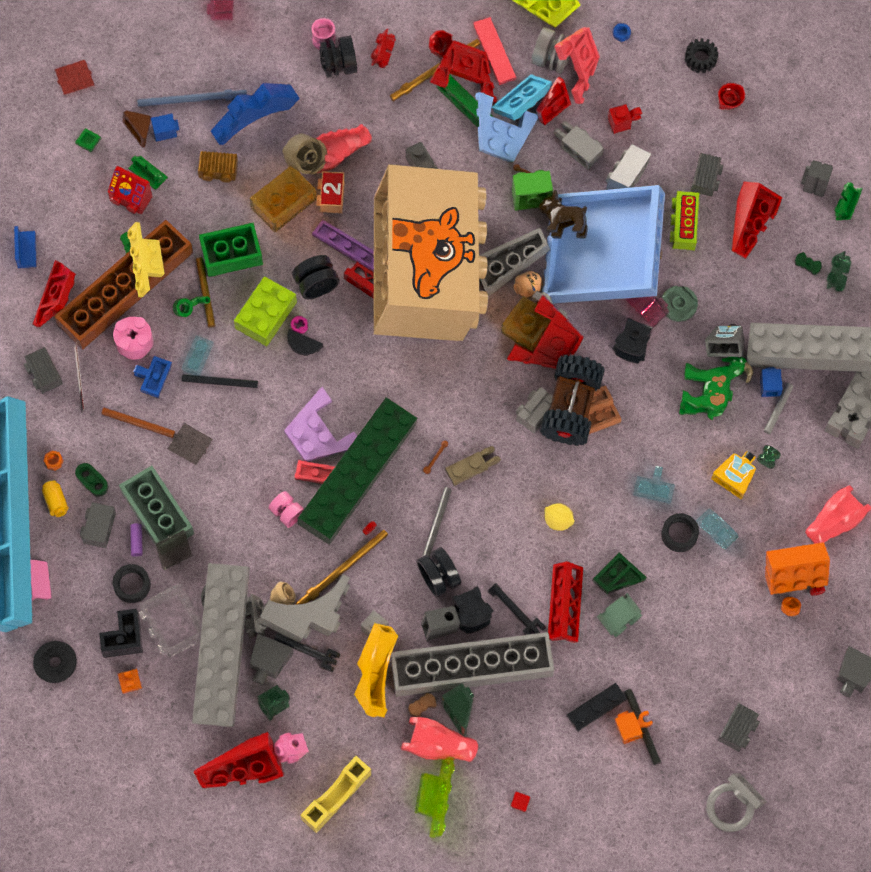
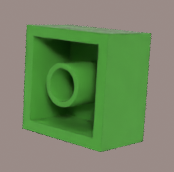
[512,170,553,211]

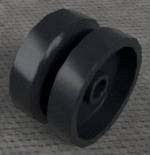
[292,255,340,300]
[416,547,461,597]

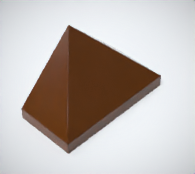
[122,110,152,148]

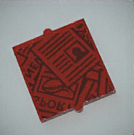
[55,60,94,95]

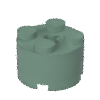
[597,593,642,638]

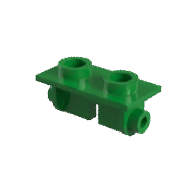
[128,155,168,190]
[834,182,863,221]

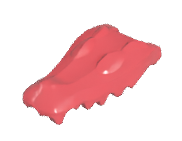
[316,124,372,173]
[805,485,871,544]
[401,717,478,762]

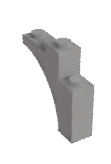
[257,574,350,642]

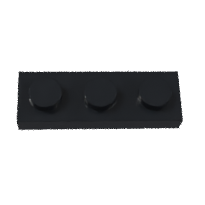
[567,683,627,732]

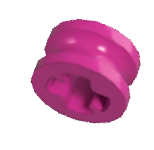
[291,316,308,334]

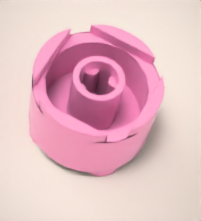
[113,317,153,360]

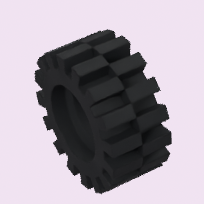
[685,38,719,73]

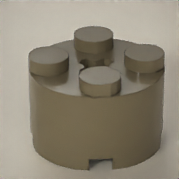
[283,133,327,175]

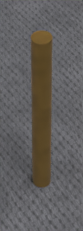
[196,257,216,328]

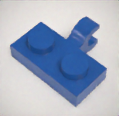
[133,356,172,398]

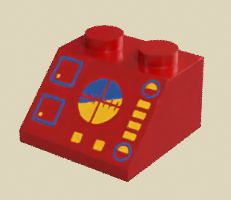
[108,166,152,215]

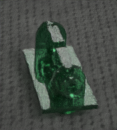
[826,251,852,292]

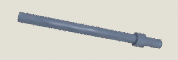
[137,89,247,107]

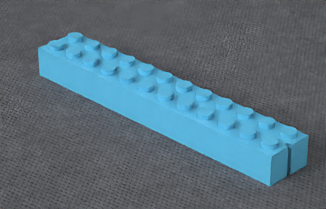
[0,396,32,632]

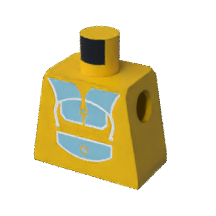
[711,451,756,499]

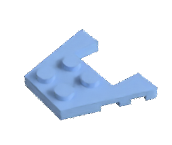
[475,92,538,162]

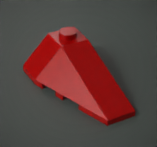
[732,181,783,259]
[194,732,284,788]

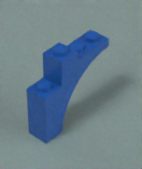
[211,83,300,145]

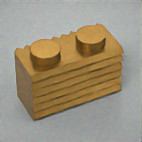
[198,151,238,183]

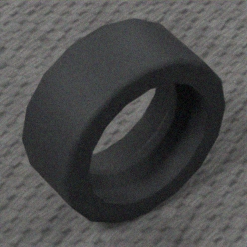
[661,513,699,552]
[112,564,151,603]

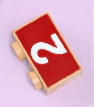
[316,172,345,213]

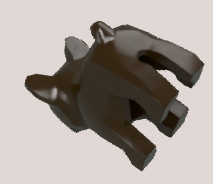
[539,190,588,239]

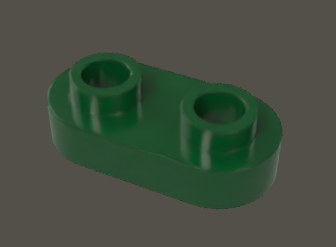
[75,463,108,497]

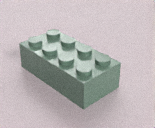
[119,465,194,554]

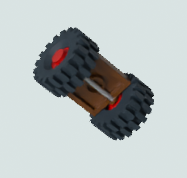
[540,355,605,446]

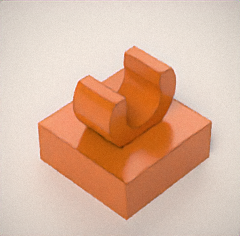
[118,669,142,694]

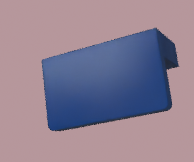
[14,226,37,268]

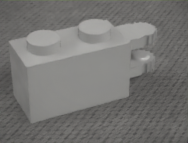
[554,121,604,170]

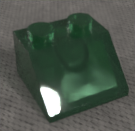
[442,683,474,737]

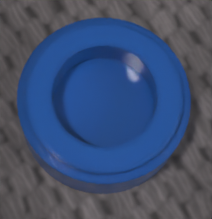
[613,23,631,42]

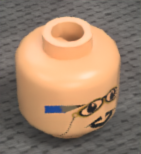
[514,271,543,298]

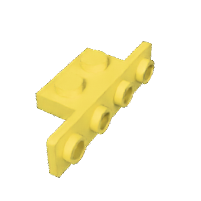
[128,222,164,297]

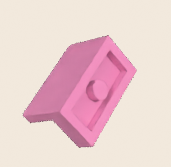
[31,560,51,601]

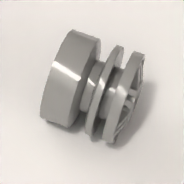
[531,28,570,74]

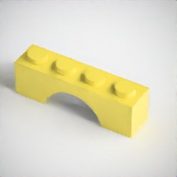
[301,756,371,833]

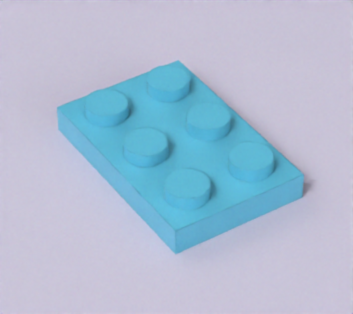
[492,74,553,121]

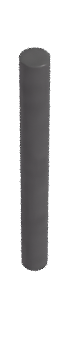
[422,487,452,557]

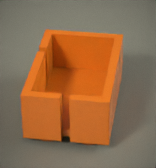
[765,542,830,595]

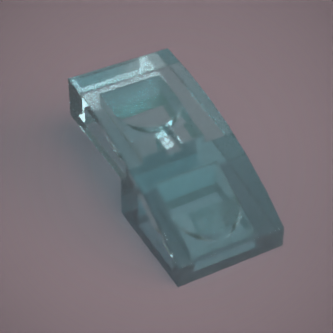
[696,508,739,549]

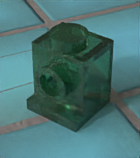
[257,685,290,721]

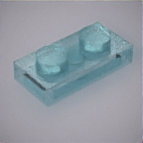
[182,336,214,376]

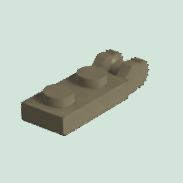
[445,446,501,486]

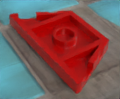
[33,260,76,327]

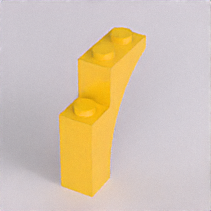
[354,623,398,717]

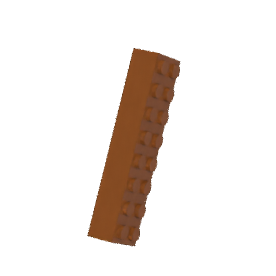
[54,220,193,350]

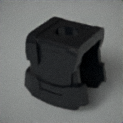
[612,318,653,364]
[451,586,494,634]

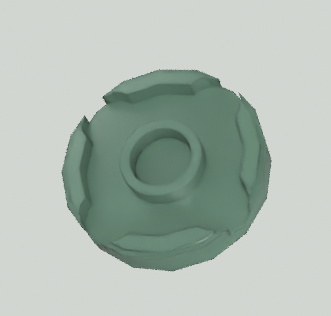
[660,286,698,322]

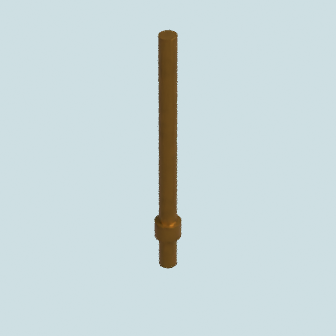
[390,39,480,101]
[295,529,388,605]

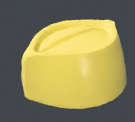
[544,503,575,531]

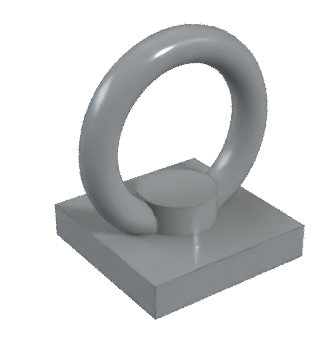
[706,773,767,832]

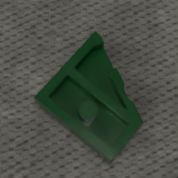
[592,552,647,594]

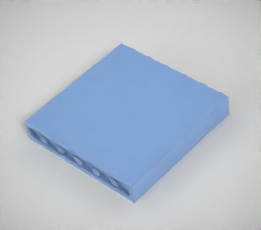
[542,185,665,303]

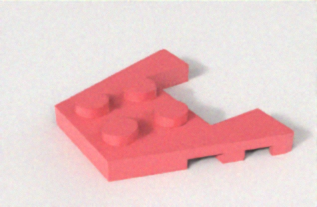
[554,27,600,104]

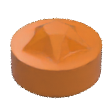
[781,597,801,616]

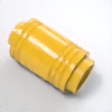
[41,481,69,517]

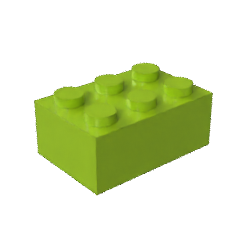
[234,276,297,347]

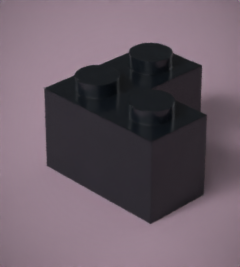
[99,608,143,658]

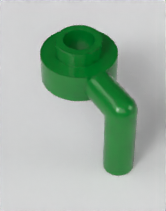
[173,296,210,317]

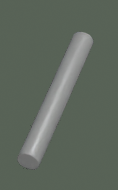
[764,383,794,435]

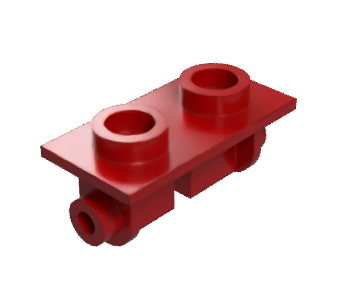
[371,29,396,68]

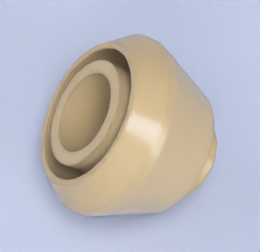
[270,582,296,605]

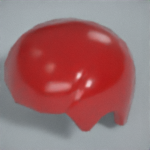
[429,30,453,58]

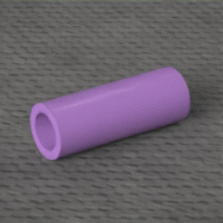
[130,524,143,556]

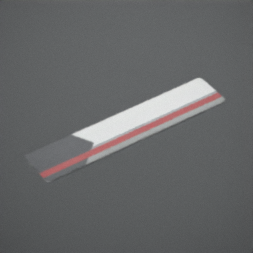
[74,342,84,412]

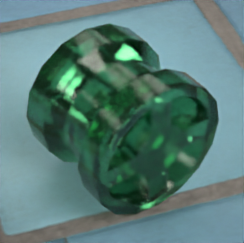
[757,445,781,469]

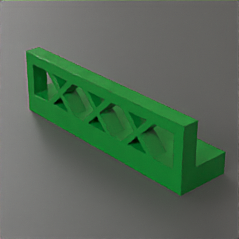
[437,75,493,128]

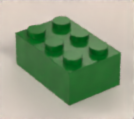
[199,222,263,277]

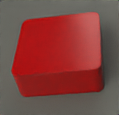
[511,792,530,812]

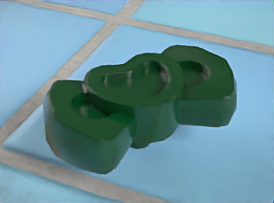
[795,252,822,275]

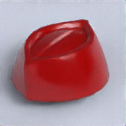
[718,83,745,109]

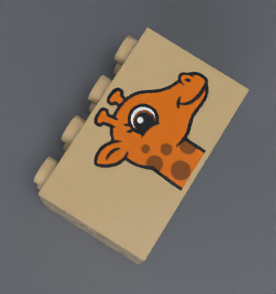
[374,164,488,341]

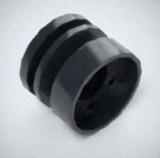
[319,35,357,78]

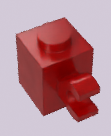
[608,104,642,134]

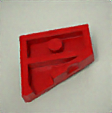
[536,77,571,126]

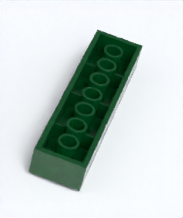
[298,397,418,545]

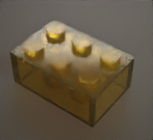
[249,166,317,233]

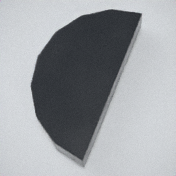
[287,329,323,356]

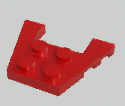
[430,40,497,105]
[507,295,584,369]

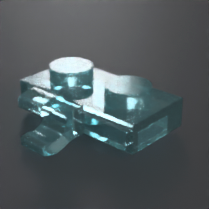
[633,466,675,504]

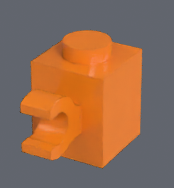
[615,711,653,744]

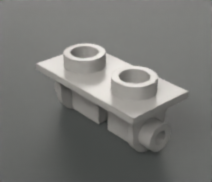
[245,594,266,637]

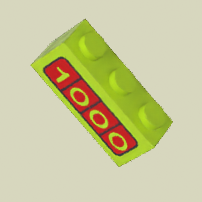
[669,191,699,250]

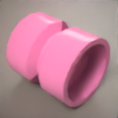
[311,18,336,50]
[268,491,304,528]

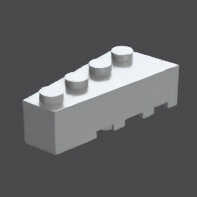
[479,228,550,296]

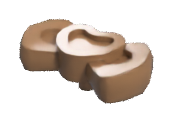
[408,693,437,717]

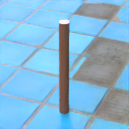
[101,407,175,438]

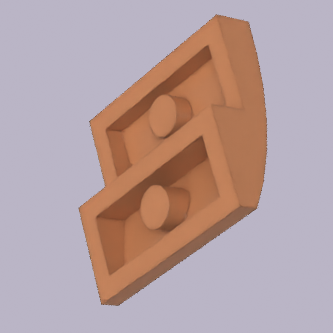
[588,386,621,434]

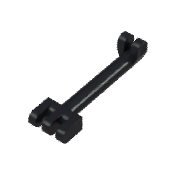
[488,583,546,635]
[274,632,341,672]

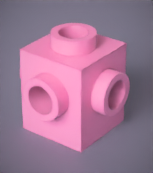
[273,733,309,764]

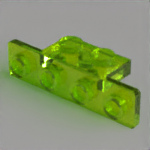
[415,757,455,838]

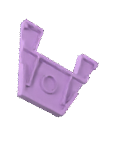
[284,387,357,462]

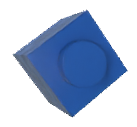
[151,113,180,142]
[760,367,783,397]

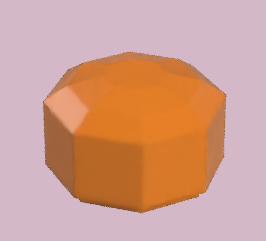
[43,450,64,471]

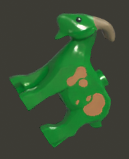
[679,357,753,420]

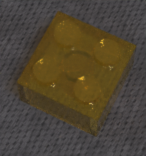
[501,296,550,352]

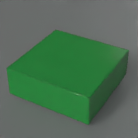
[75,128,101,152]

